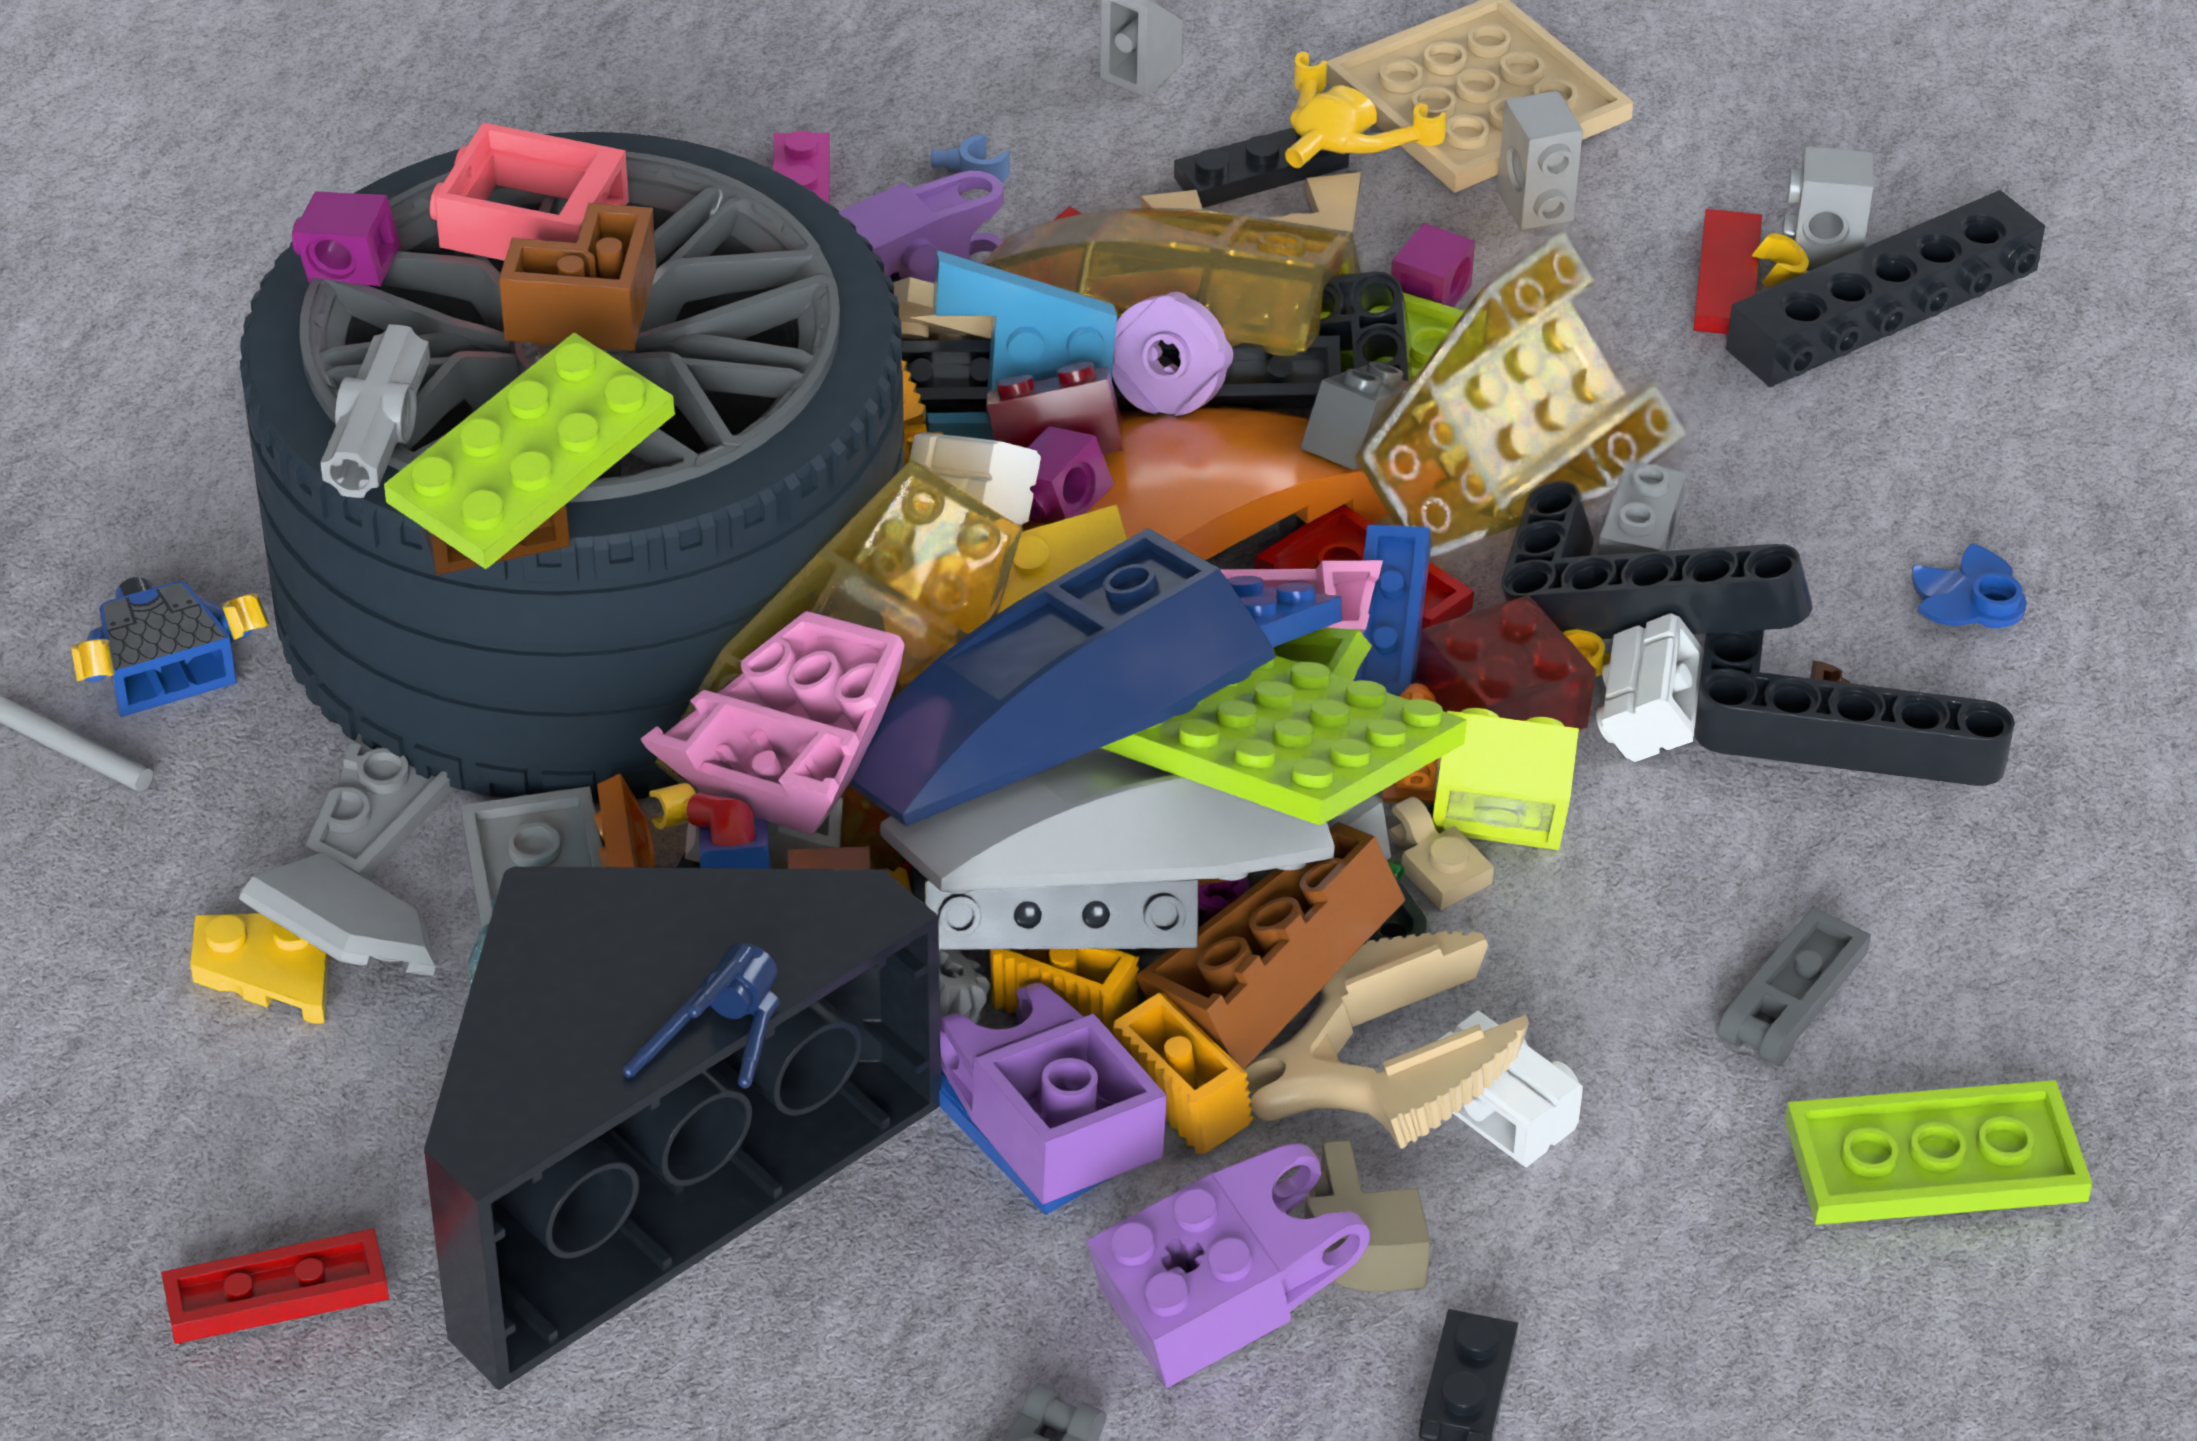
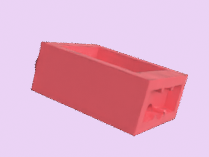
[430,123,629,261]

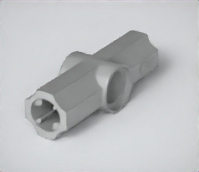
[321,324,430,498]

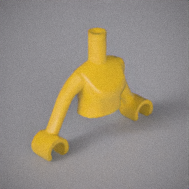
[1285,51,1447,168]

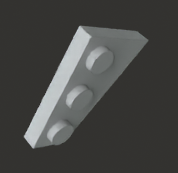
[305,734,455,879]

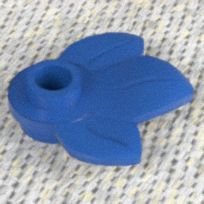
[1912,543,2027,628]

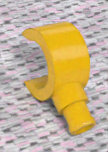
[1752,233,1809,288]

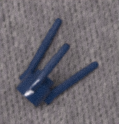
[622,942,780,1088]

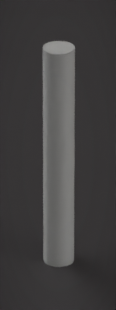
[0,696,153,792]

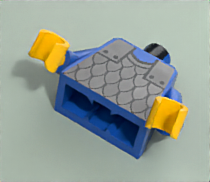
[70,577,269,717]

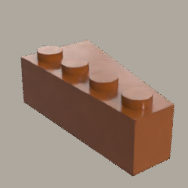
[1135,822,1405,1070]

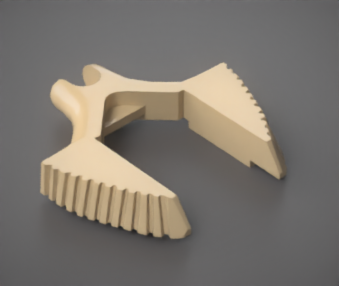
[1244,931,1529,1149]

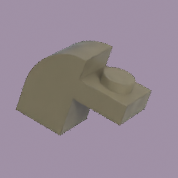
[1305,1140,1430,1292]

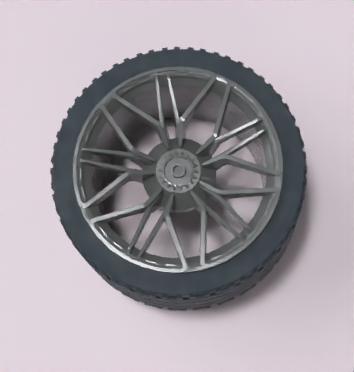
[240,132,906,803]

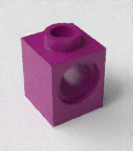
[292,191,401,286]
[1391,223,1475,308]
[1028,426,1114,525]

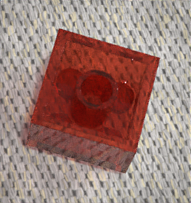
[1415,595,1596,730]

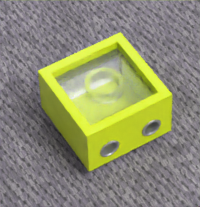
[1432,708,1579,850]

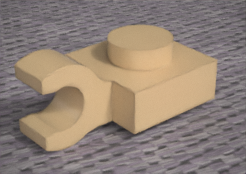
[1389,796,1495,911]

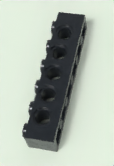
[1726,190,2045,387]

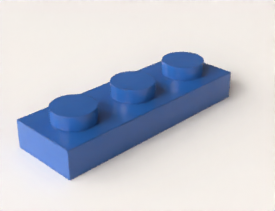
[1353,525,1432,696]

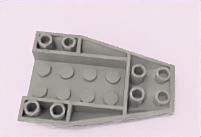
[880,748,1335,894]

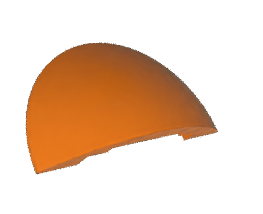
[912,405,1442,560]

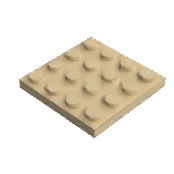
[1327,0,1633,193]

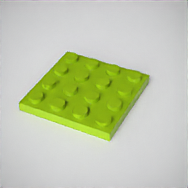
[1100,649,1467,826]

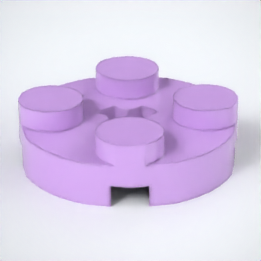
[1112,292,1233,416]

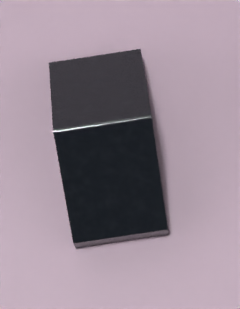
[424,867,941,1390]

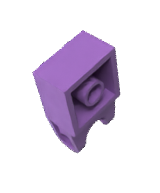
[839,170,1009,284]
[940,982,1167,1204]
[1086,1144,1370,1388]

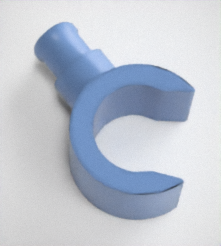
[931,134,1010,183]

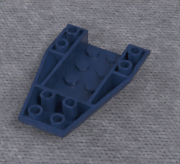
[848,528,1276,826]

